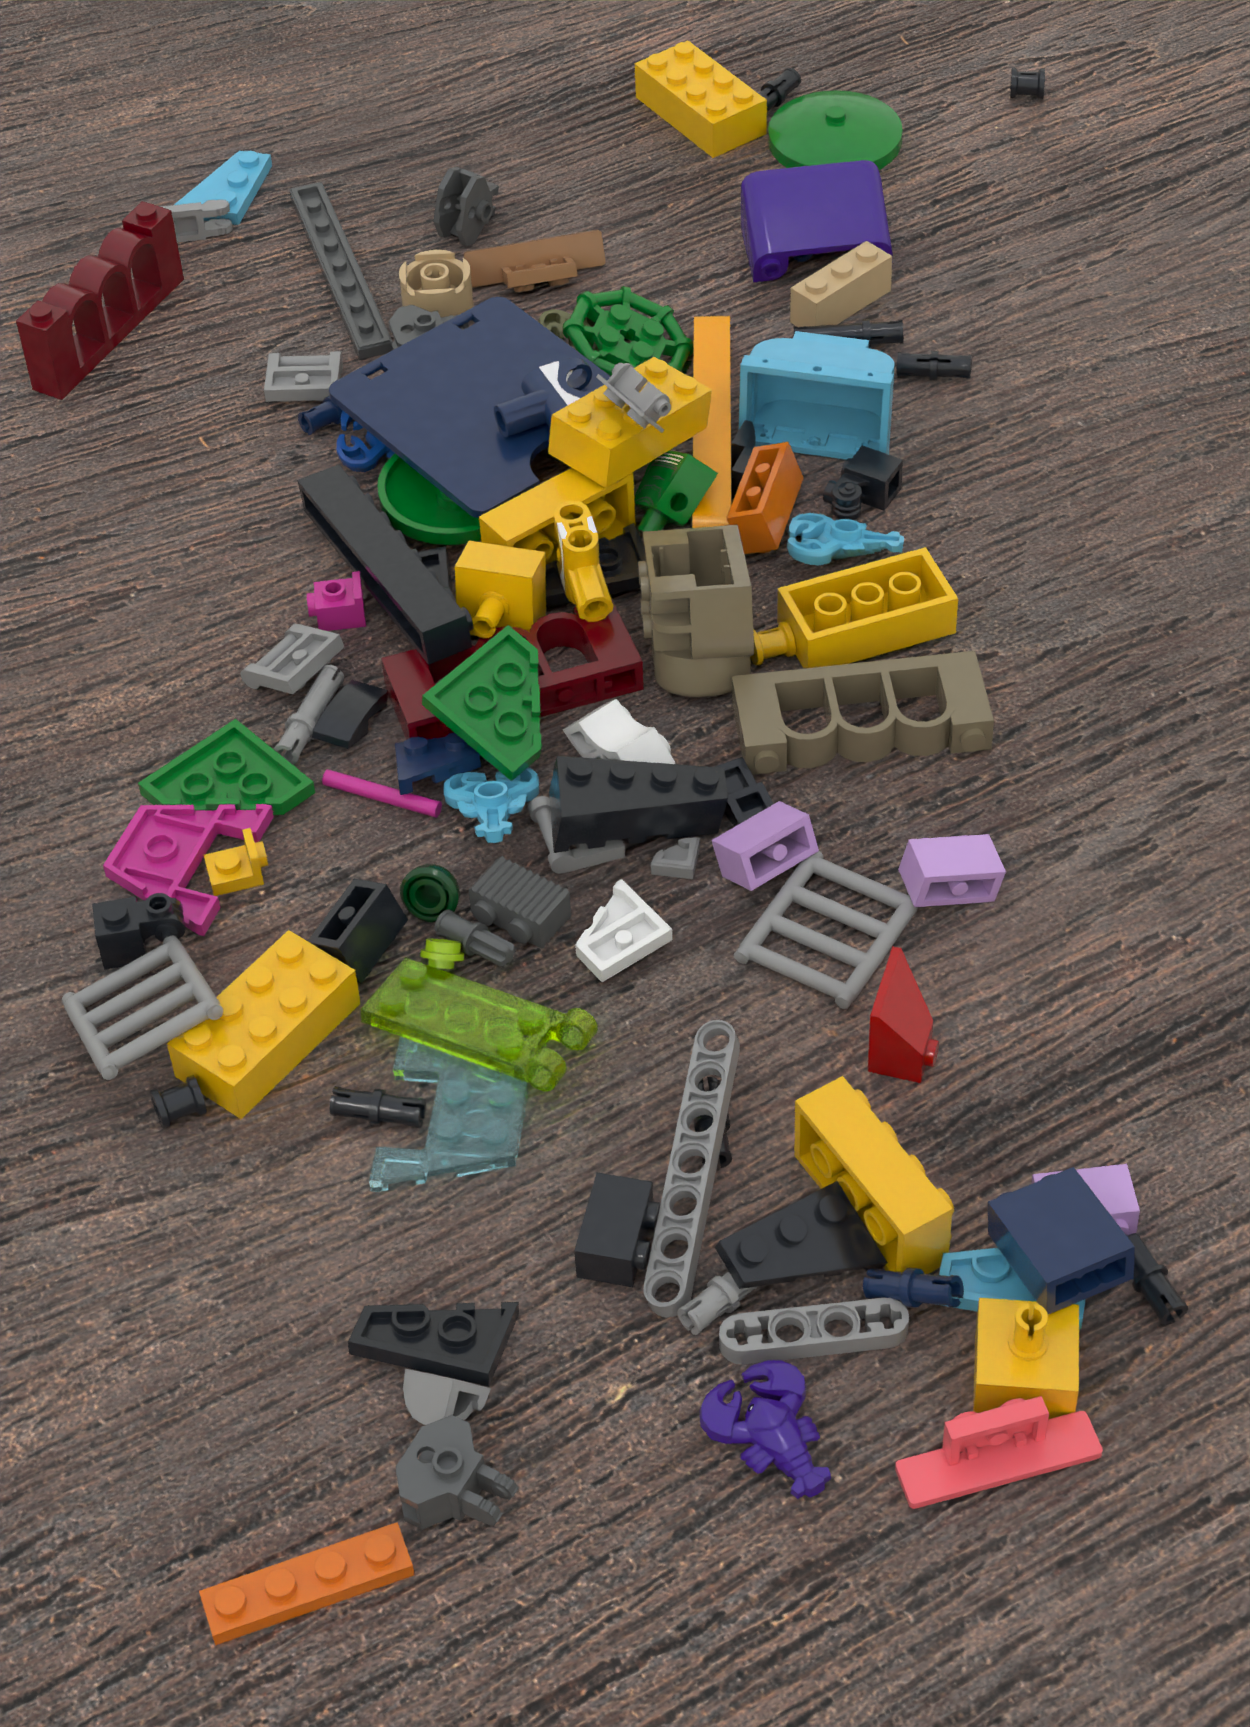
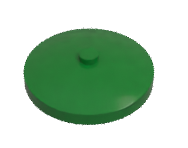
[768,90,903,170]
[377,454,481,545]

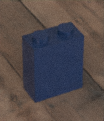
[988,1167,1135,1314]

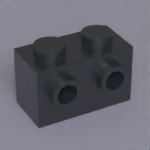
[307,878,408,984]
[574,1172,660,1288]

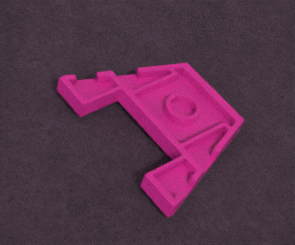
[103,804,274,936]

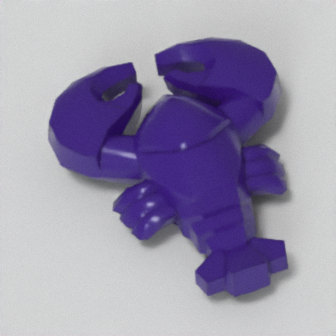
[700,1360,831,1499]

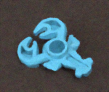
[787,513,904,566]
[443,768,539,843]

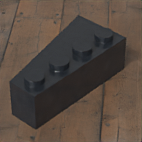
[549,756,728,853]

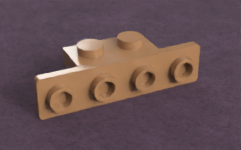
[463,229,606,292]

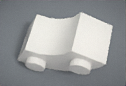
[563,699,675,764]

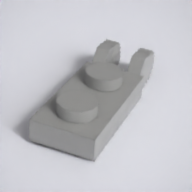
[162,199,233,243]

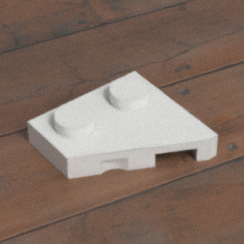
[575,879,673,982]

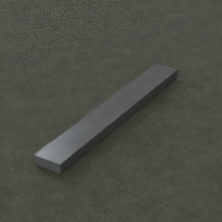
[289,182,393,360]

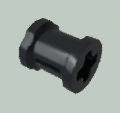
[1010,68,1045,99]
[149,1075,207,1129]

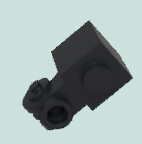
[823,445,903,520]
[92,893,185,970]

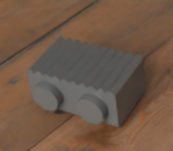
[468,856,571,948]

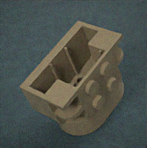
[638,525,754,697]

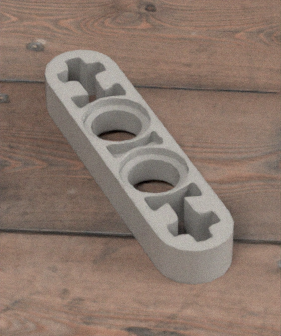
[719,1298,909,1364]

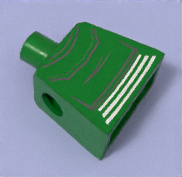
[634,450,718,534]

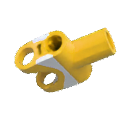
[554,501,613,622]

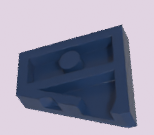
[395,733,481,795]

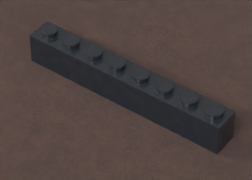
[297,465,473,665]

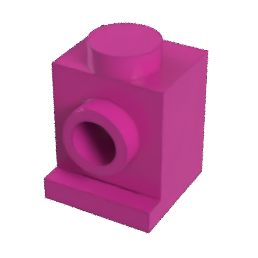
[306,571,366,631]

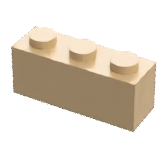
[790,241,892,327]

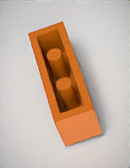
[726,442,804,554]

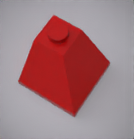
[868,946,939,1083]

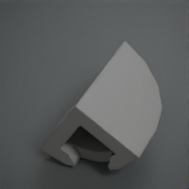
[403,1368,491,1425]

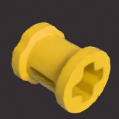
[750,621,796,666]

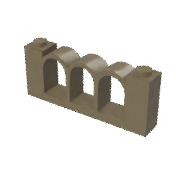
[732,651,994,775]

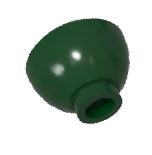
[400,864,460,922]

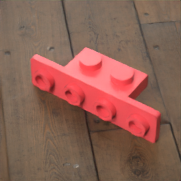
[895,1396,1103,1509]

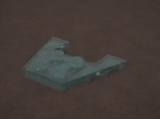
[369,1037,529,1192]

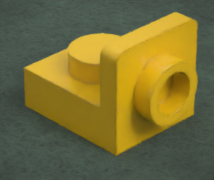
[204,828,268,896]

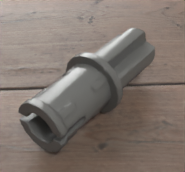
[434,910,516,966]

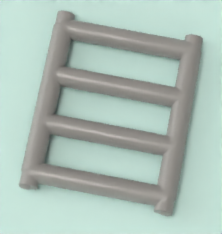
[734,851,918,1009]
[62,935,223,1080]

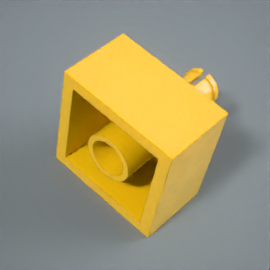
[455,541,546,638]
[973,1298,1079,1420]

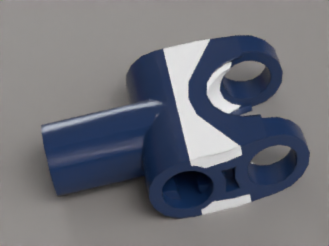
[494,358,594,438]

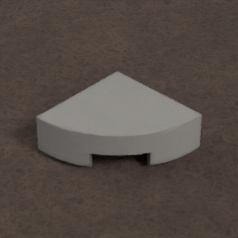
[651,837,700,879]

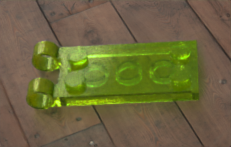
[361,957,598,1091]

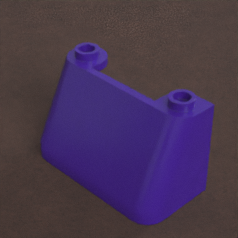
[741,160,893,282]

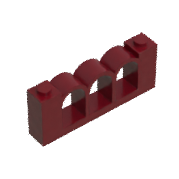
[16,201,184,400]
[381,598,644,740]

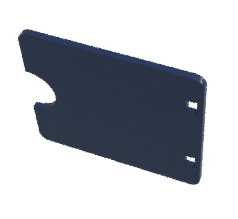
[329,297,611,518]

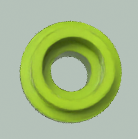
[420,938,464,969]

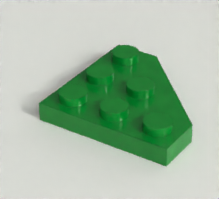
[422,625,542,781]
[138,719,316,815]

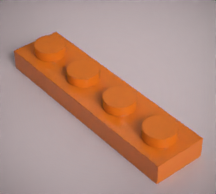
[199,1522,415,1646]

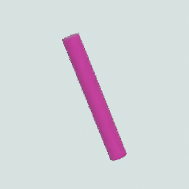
[322,769,442,818]

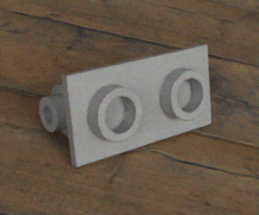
[596,363,671,432]

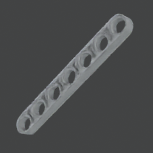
[644,1020,740,1318]

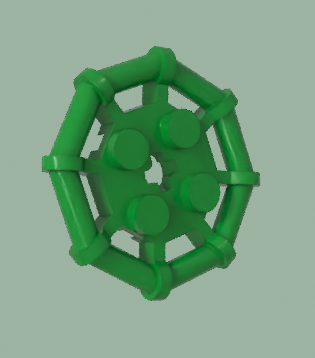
[562,286,694,376]

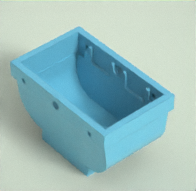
[739,331,895,460]

